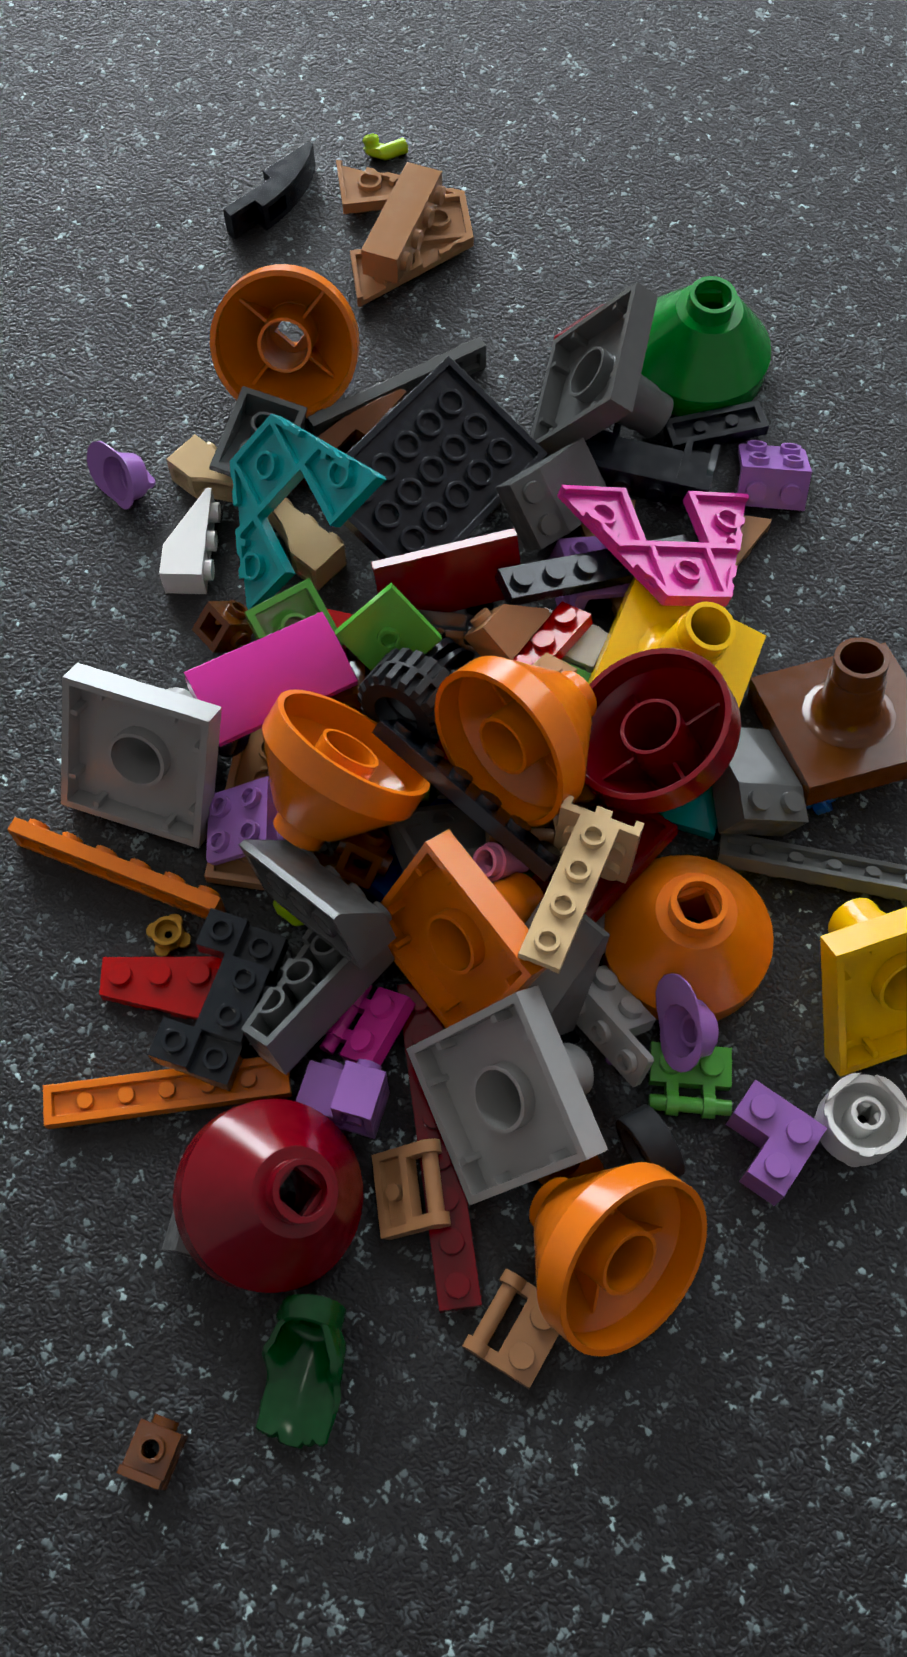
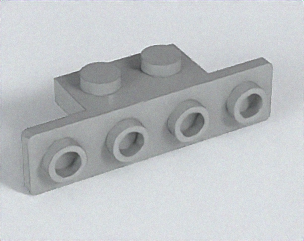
[576,965,656,1087]

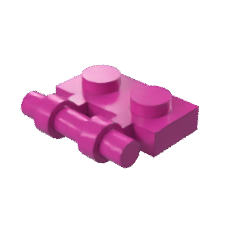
[319,985,416,1065]

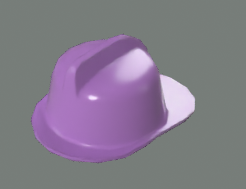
[87,441,155,509]
[656,973,719,1073]

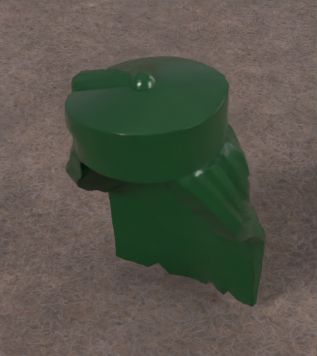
[255,1294,347,1449]

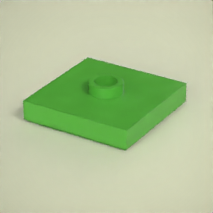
[335,583,442,671]

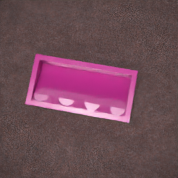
[184,612,358,747]

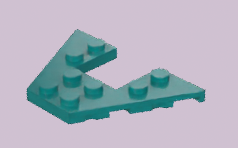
[229,414,386,610]

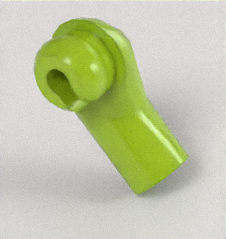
[362,133,408,161]

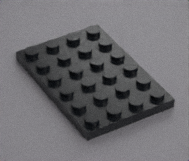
[310,356,548,560]

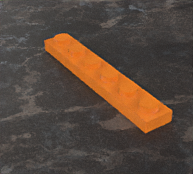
[7,817,226,919]
[43,1057,292,1129]

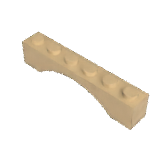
[166,435,346,591]

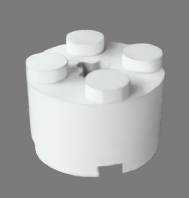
[814,1073,907,1167]

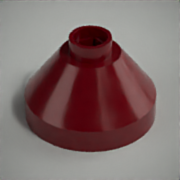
[584,648,741,814]
[173,1099,363,1293]

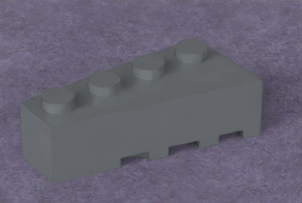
[241,928,395,1075]

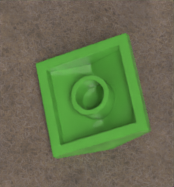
[244,578,344,646]

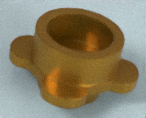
[146,914,191,957]

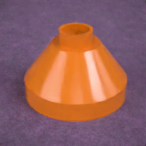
[210,264,360,418]
[434,656,597,827]
[262,689,430,851]
[601,855,774,1021]
[529,1162,707,1356]

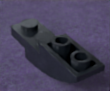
[223,141,316,240]

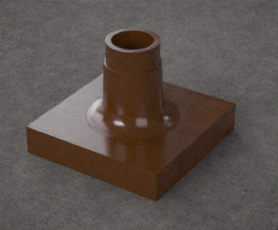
[747,637,907,806]

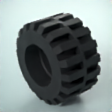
[357,648,450,745]

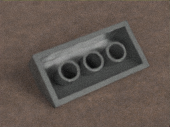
[239,839,397,970]

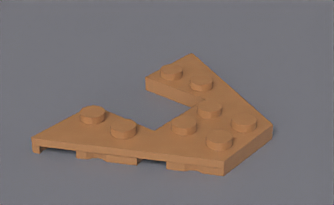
[336,160,474,307]

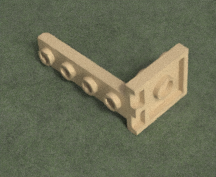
[518,795,645,974]

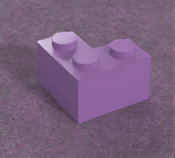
[296,1059,390,1139]
[726,1080,827,1206]

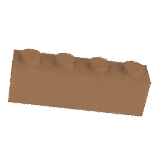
[361,162,446,284]

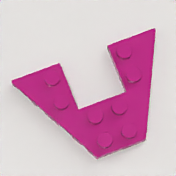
[557,485,749,607]

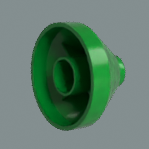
[641,276,771,416]

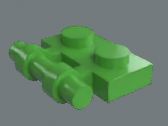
[648,1042,732,1119]

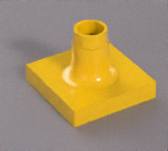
[588,577,766,707]
[820,898,907,1077]

